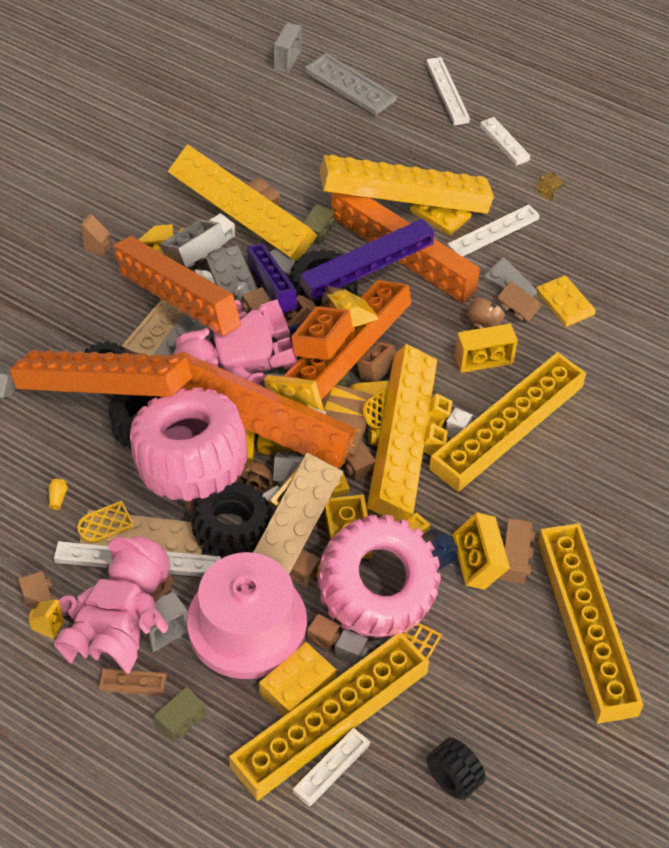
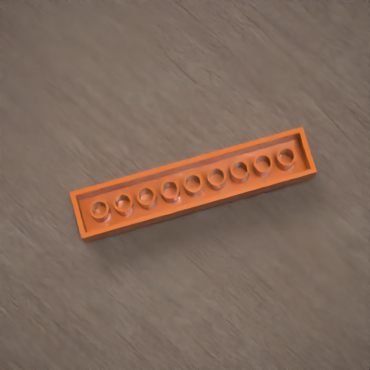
[331,192,480,303]
[113,236,241,336]
[283,280,411,400]
[9,350,192,397]
[176,351,357,468]

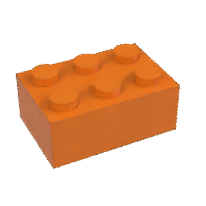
[291,306,353,360]

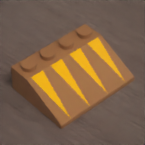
[321,384,376,457]

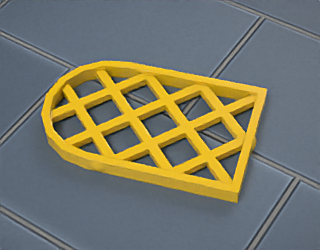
[363,389,387,429]
[78,501,134,542]

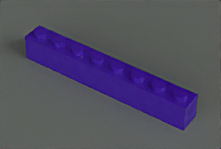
[300,218,434,300]

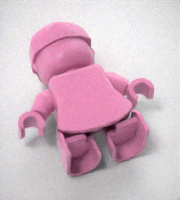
[54,536,170,674]

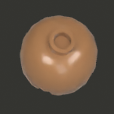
[468,298,505,330]
[235,462,274,494]

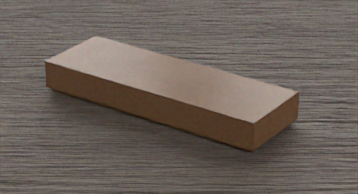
[99,668,167,696]

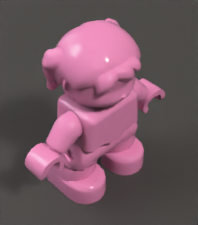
[173,299,298,386]

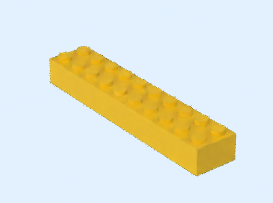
[168,144,318,261]
[320,155,494,214]
[367,344,437,522]
[429,352,586,492]
[537,523,643,724]
[229,633,429,801]

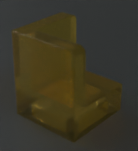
[537,172,564,201]

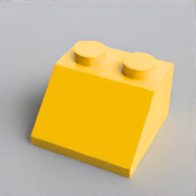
[328,290,378,328]

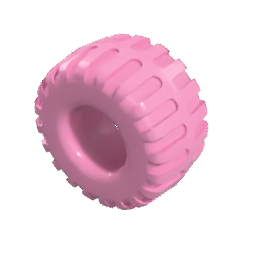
[130,387,247,501]
[317,515,441,639]

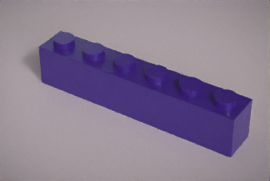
[247,243,297,313]

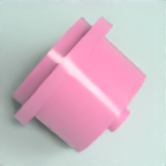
[187,552,307,679]

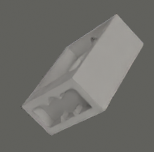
[274,22,302,73]

